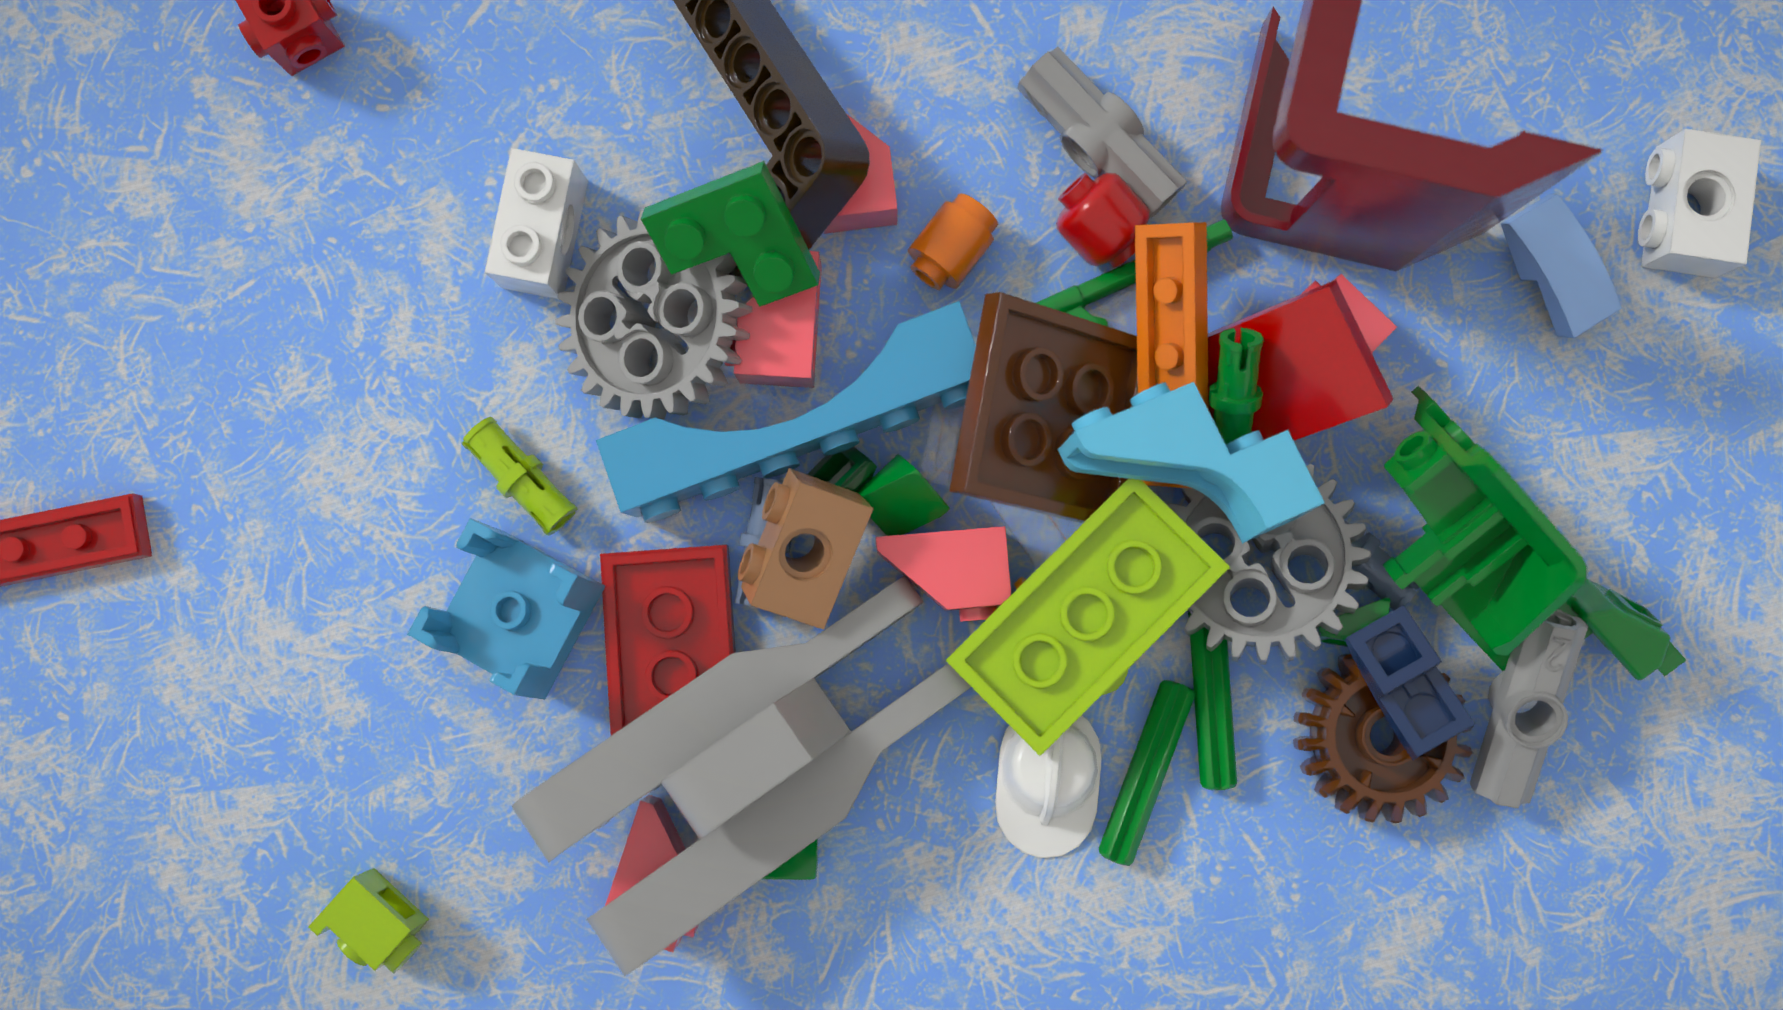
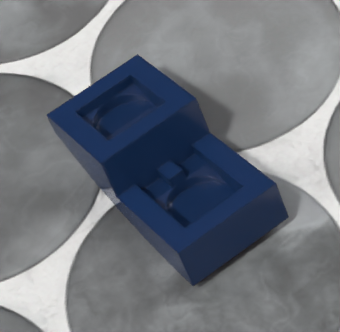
[1345,605,1475,761]

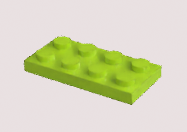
[946,479,1230,756]

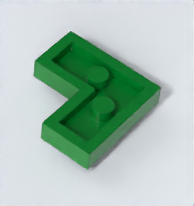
[640,161,820,307]

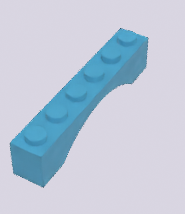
[596,301,976,523]

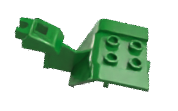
[1382,386,1686,680]

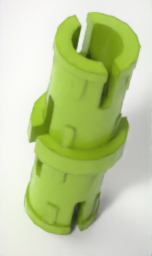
[461,417,578,536]

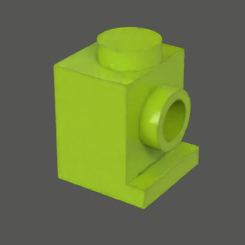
[308,868,429,974]

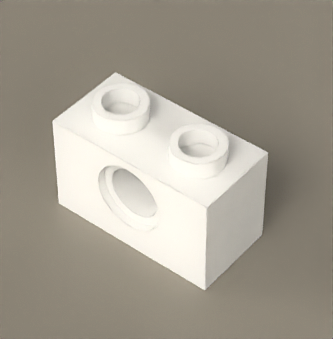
[1638,128,1761,278]
[484,148,588,299]

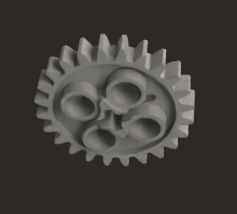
[555,210,752,420]
[1167,464,1371,665]

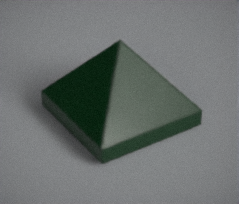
[807,447,877,492]

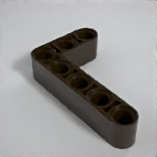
[673,0,870,278]

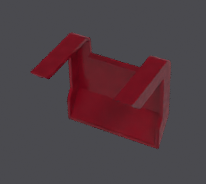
[1221,0,1602,271]

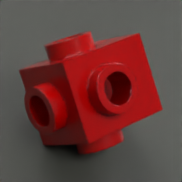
[235,0,345,76]

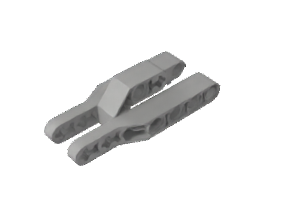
[512,576,971,976]

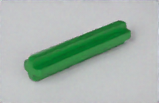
[1188,610,1237,790]
[1099,680,1195,866]

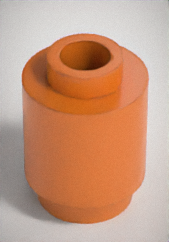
[908,193,998,290]

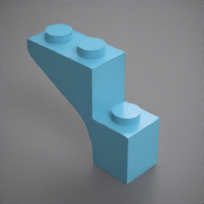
[1058,382,1325,544]

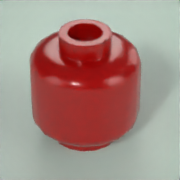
[1056,173,1150,268]

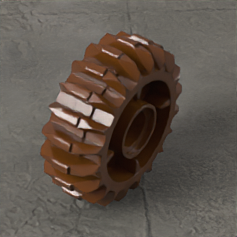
[1293,654,1474,823]

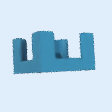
[407,518,605,700]

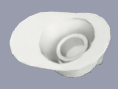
[995,715,1102,858]

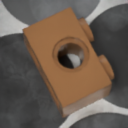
[738,468,873,630]

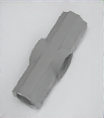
[1017,47,1187,219]
[1470,609,1588,809]

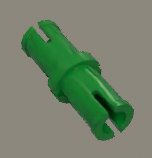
[1209,328,1263,445]

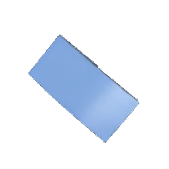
[1501,194,1622,338]

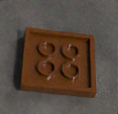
[949,292,1138,523]

